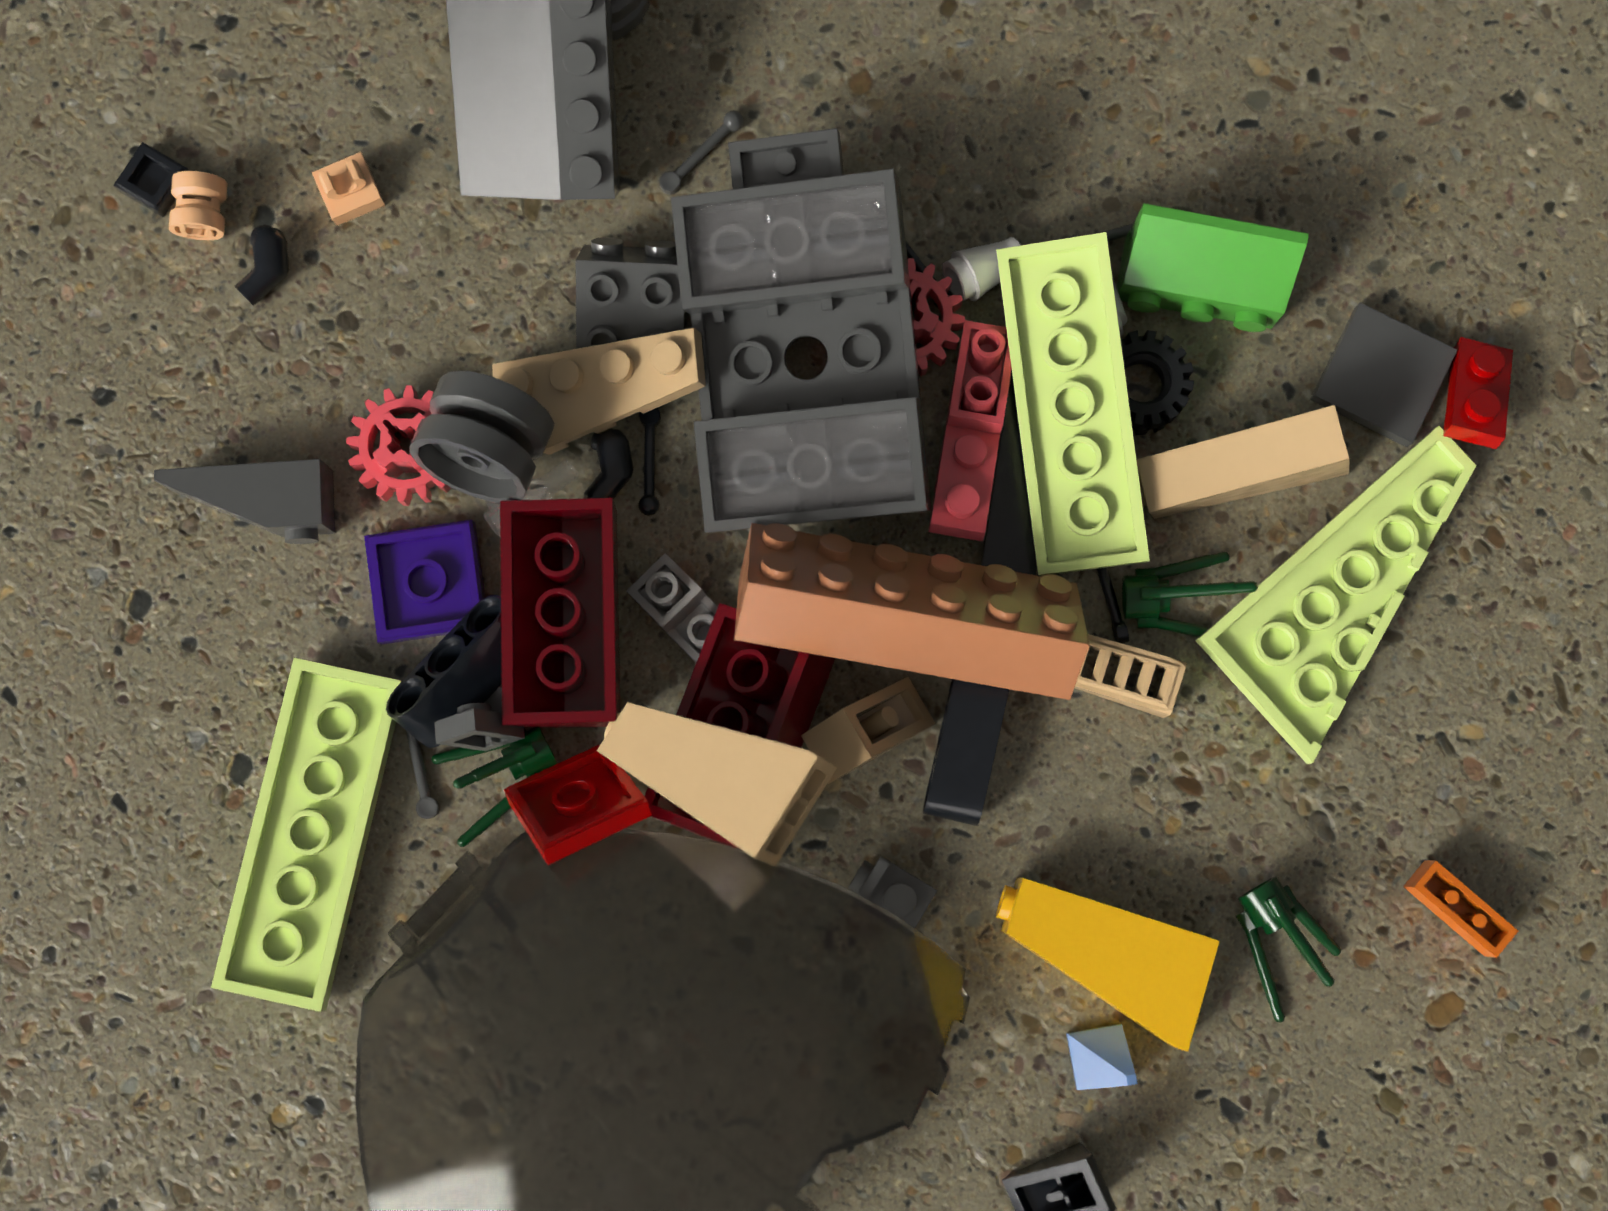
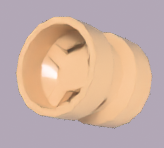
[168,171,228,240]

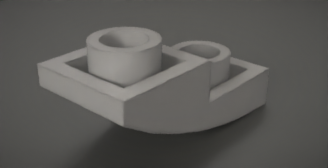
[626,553,718,663]

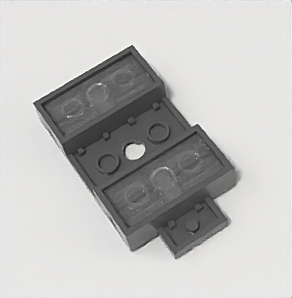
[671,128,932,533]

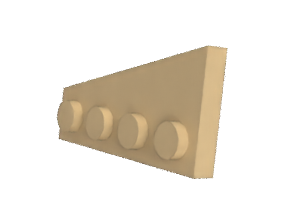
[492,328,706,455]

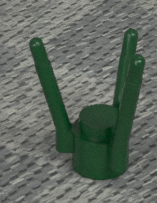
[1122,552,1258,637]
[431,727,558,847]
[1236,876,1341,1023]

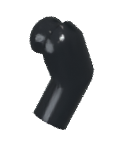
[235,225,289,306]
[583,428,634,499]

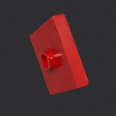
[504,744,652,865]

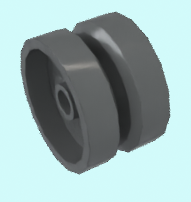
[410,371,555,503]

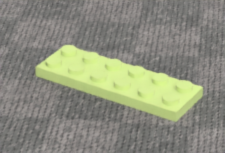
[996,232,1150,576]
[211,658,402,1012]

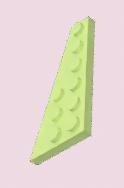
[1195,426,1477,764]

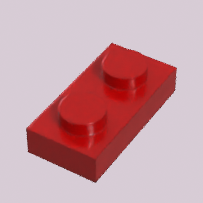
[1443,337,1513,449]

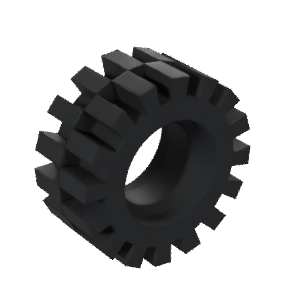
[1120,330,1194,435]

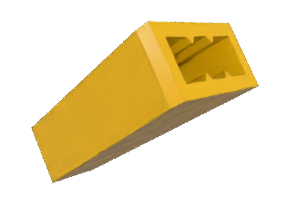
[996,878,1220,1052]

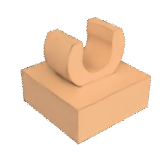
[312,152,385,226]

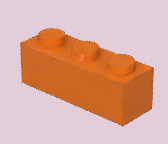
[1403,860,1518,958]

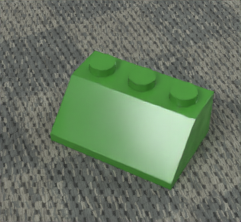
[1117,203,1309,332]

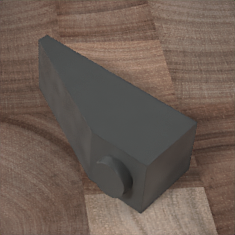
[154,459,335,544]

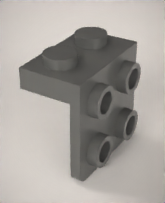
[576,238,685,349]

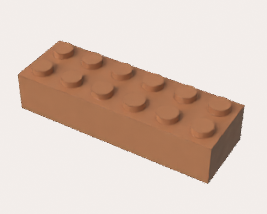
[734,523,1090,700]

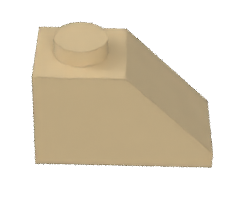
[801,677,936,784]

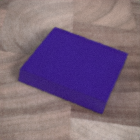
[364,520,485,645]

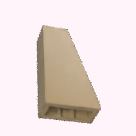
[1137,405,1349,519]
[597,702,838,867]

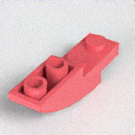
[928,320,1012,542]

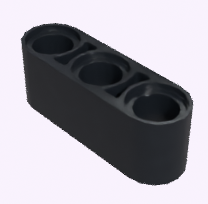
[386,595,502,748]
[923,679,1009,826]

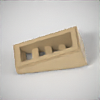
[1075,634,1187,718]

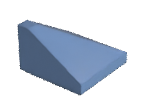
[1066,1024,1138,1090]

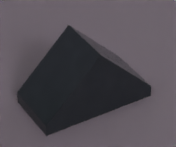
[1002,1142,1117,1211]

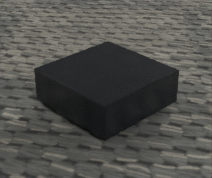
[114,142,189,218]

